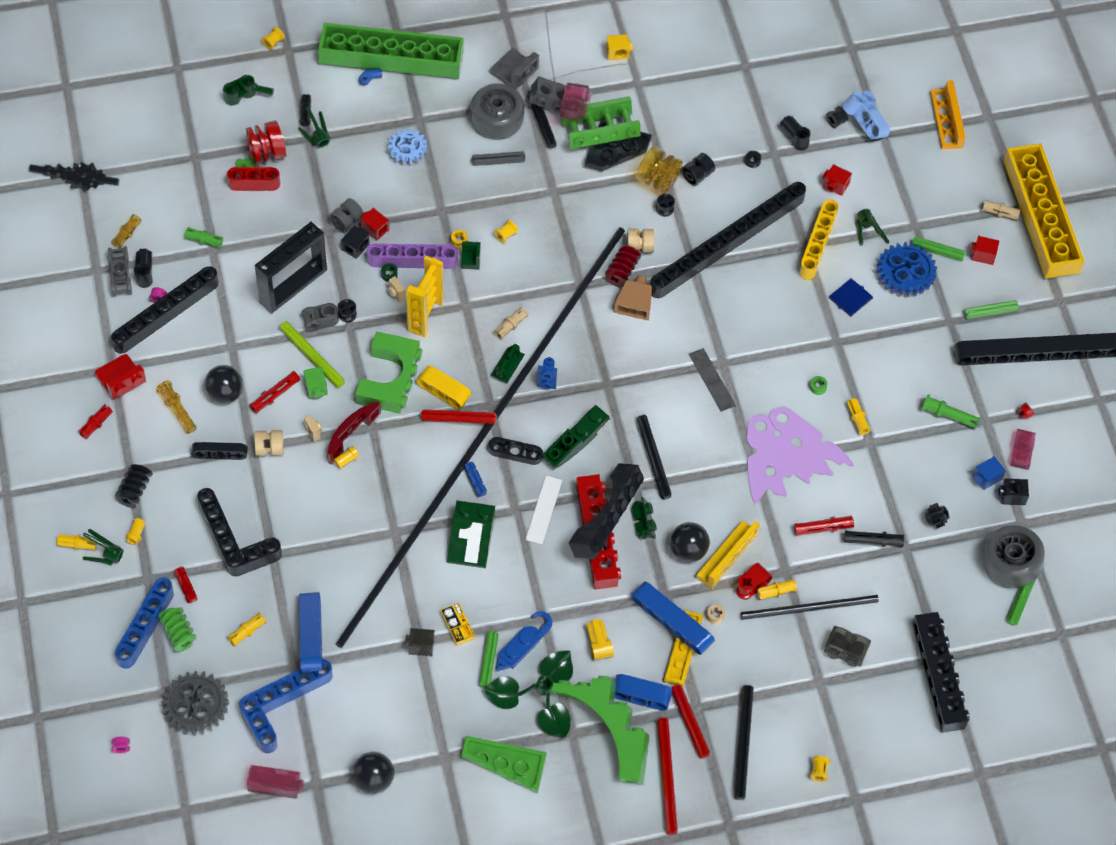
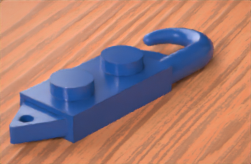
[496,611,553,672]

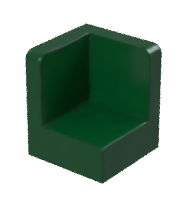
[461,241,481,270]

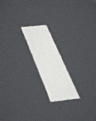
[526,476,563,544]

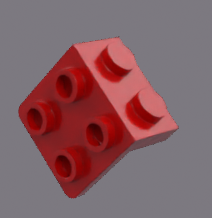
[95,354,146,400]

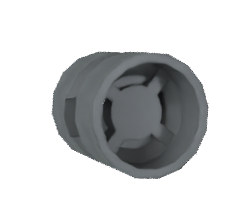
[329,198,364,233]

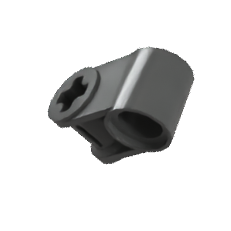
[301,303,339,332]

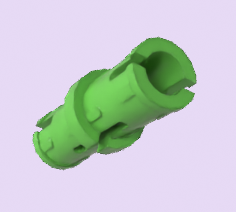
[184,227,223,248]

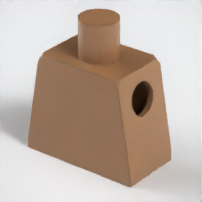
[614,275,652,321]

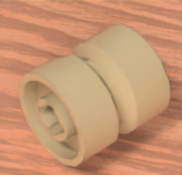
[627,228,654,253]
[255,430,284,456]

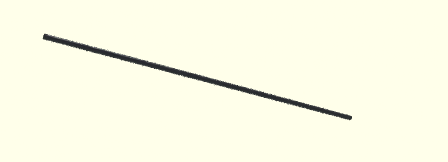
[336,227,625,648]

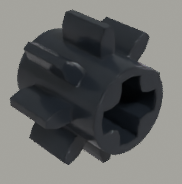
[925,503,950,529]

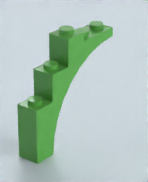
[551,675,650,785]

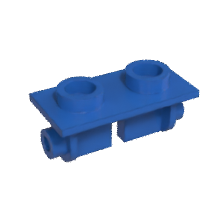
[537,357,557,389]

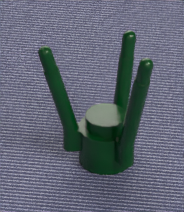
[298,107,331,148]
[855,209,890,246]
[83,529,124,566]

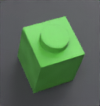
[303,366,328,399]

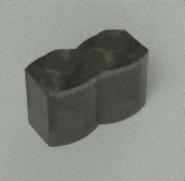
[824,626,871,667]

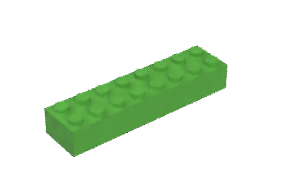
[318,23,464,79]

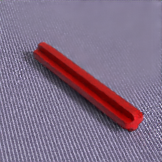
[421,409,497,424]
[672,684,710,759]

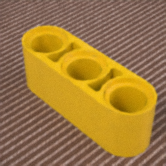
[416,365,472,410]

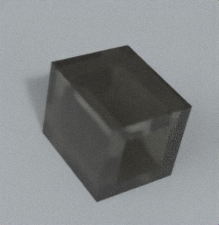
[405,628,435,657]

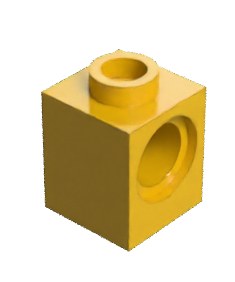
[606,34,633,61]

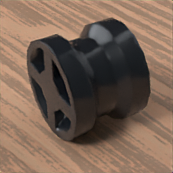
[826,106,848,128]
[656,194,675,217]
[338,299,357,323]

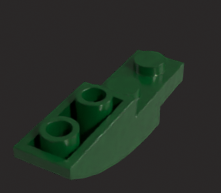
[541,404,610,469]

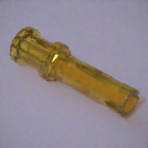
[156,381,197,434]

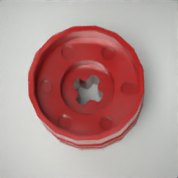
[246,120,287,165]

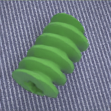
[158,607,197,652]

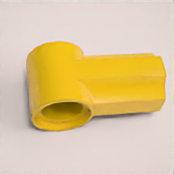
[586,619,614,661]

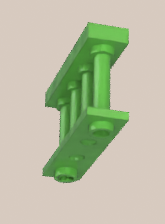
[560,96,641,149]

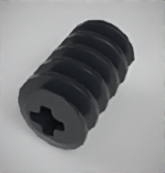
[115,464,153,508]

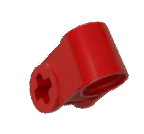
[736,562,773,600]

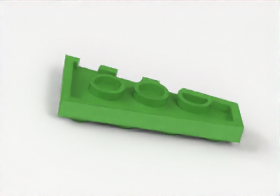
[462,736,547,793]

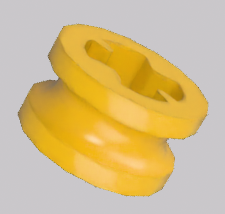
[451,230,468,249]

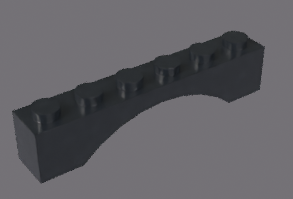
[569,463,644,559]

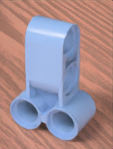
[842,90,890,139]

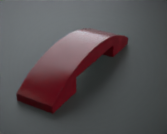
[327,401,381,465]

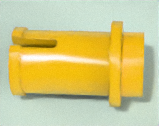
[334,446,359,469]
[126,518,146,545]

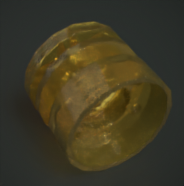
[637,146,683,194]

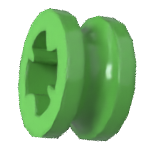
[810,376,827,395]

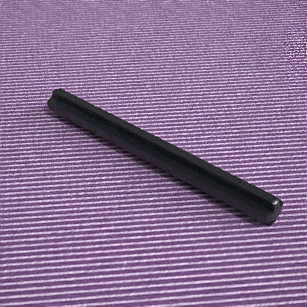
[734,685,754,800]

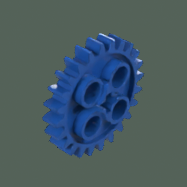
[877,242,937,297]

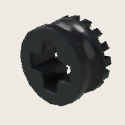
[745,151,762,168]

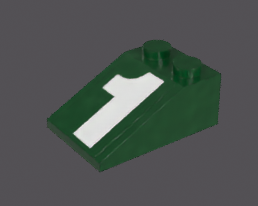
[447,500,495,568]

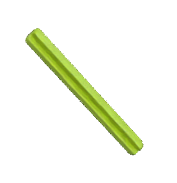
[280,321,345,388]

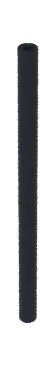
[741,595,879,620]

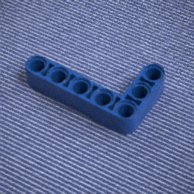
[240,659,333,754]

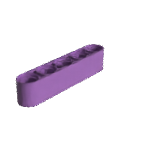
[367,243,458,269]

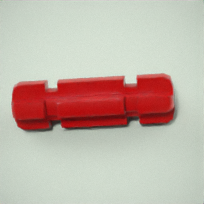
[174,567,198,603]

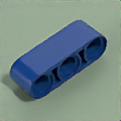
[614,674,673,711]

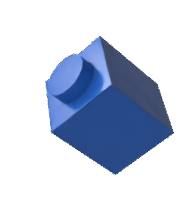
[973,456,1006,490]

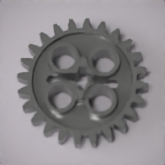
[161,670,229,735]

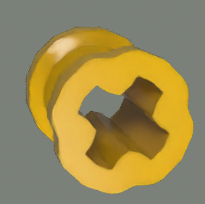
[261,27,285,50]
[494,220,518,243]
[810,756,831,782]

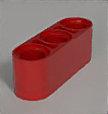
[226,167,281,191]

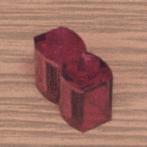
[560,82,591,120]

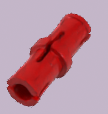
[78,404,113,440]

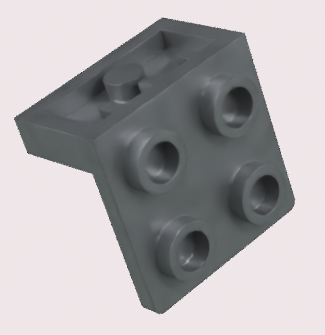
[490,48,539,89]

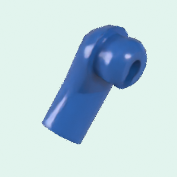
[358,69,382,85]

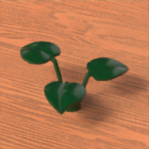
[484,650,573,738]

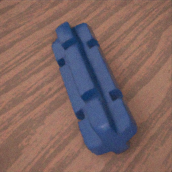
[464,461,487,497]

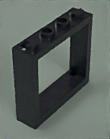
[254,221,327,313]

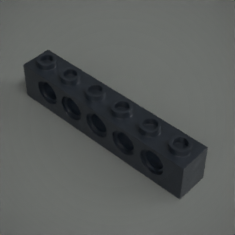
[912,612,970,733]

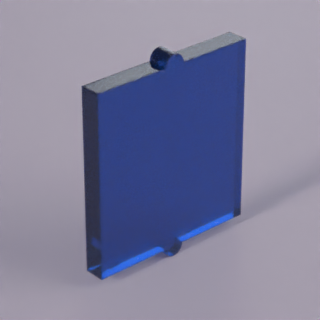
[829,278,873,317]

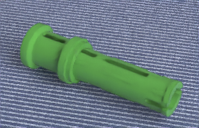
[921,394,980,429]

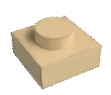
[388,277,406,303]
[304,415,322,442]

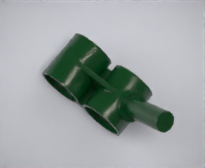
[223,75,274,106]

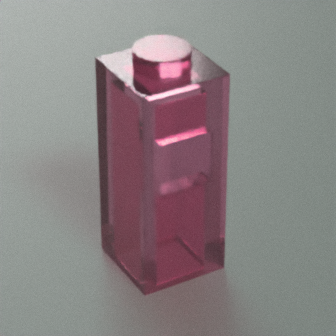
[247,765,304,799]

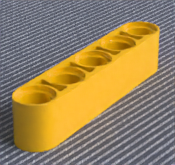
[799,199,839,280]

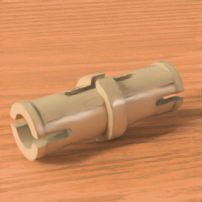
[982,200,1021,221]
[494,307,528,340]

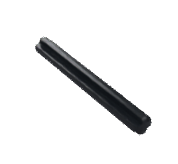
[637,415,672,500]

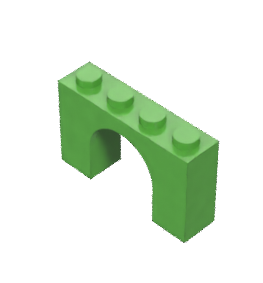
[355,331,423,414]

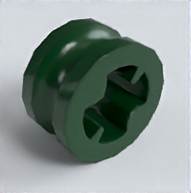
[381,263,398,282]

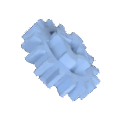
[388,128,427,164]

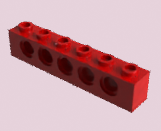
[576,474,622,590]

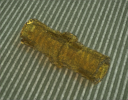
[111,214,142,249]

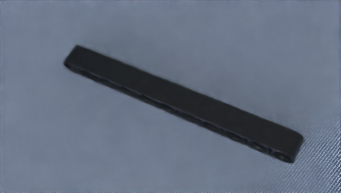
[650,182,806,298]
[954,333,1116,365]

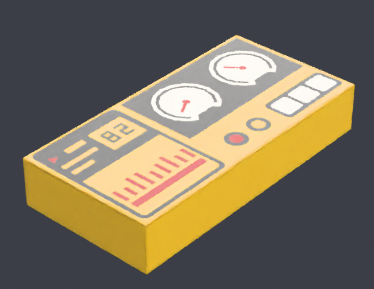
[441,603,475,646]

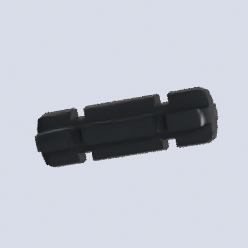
[300,94,311,126]

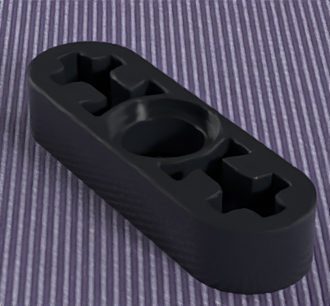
[488,437,543,465]
[191,442,248,460]

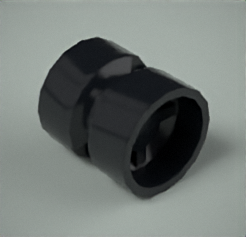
[681,153,716,186]

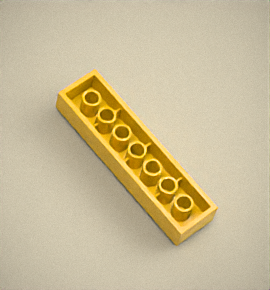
[1003,143,1085,279]

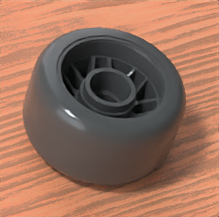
[471,83,524,139]
[984,525,1045,587]

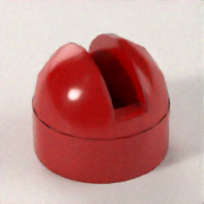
[1018,402,1035,419]

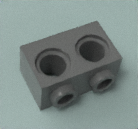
[530,76,571,113]

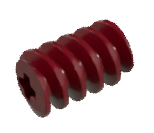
[605,246,641,287]

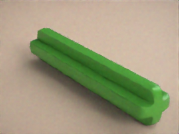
[912,237,966,261]
[964,300,1019,319]
[1007,580,1036,626]
[479,631,498,687]

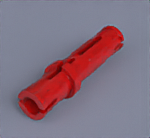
[249,371,300,414]
[794,515,854,536]

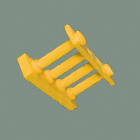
[406,256,444,338]

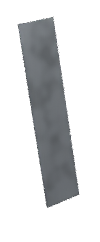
[689,348,736,412]

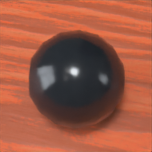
[204,365,243,404]
[669,522,710,563]
[351,751,395,794]

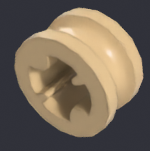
[707,604,725,625]

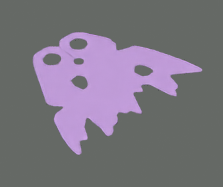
[747,407,854,503]

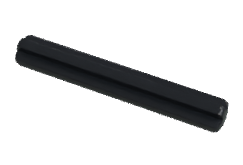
[527,90,557,149]

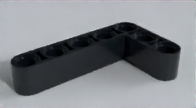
[197,488,282,577]

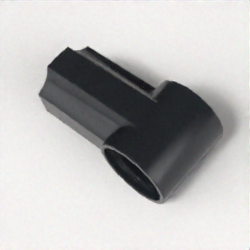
[780,115,811,150]
[134,248,153,288]

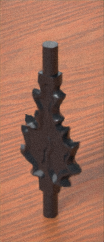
[29,161,120,192]

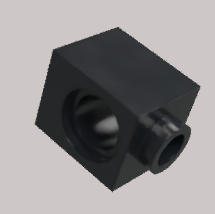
[341,225,370,259]
[999,478,1029,505]

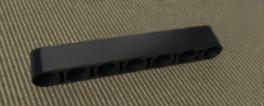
[111,266,219,354]

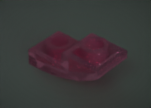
[1010,429,1036,470]

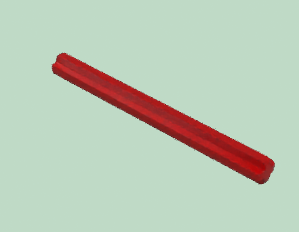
[657,718,678,835]

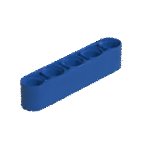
[115,577,174,669]
[631,581,715,655]
[299,592,323,673]

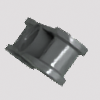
[108,246,132,296]

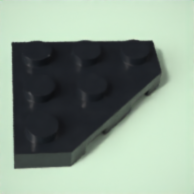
[585,121,652,171]

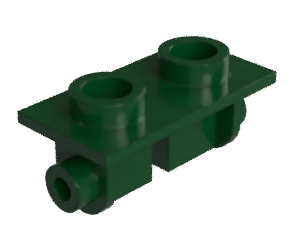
[491,344,525,383]
[632,497,657,539]

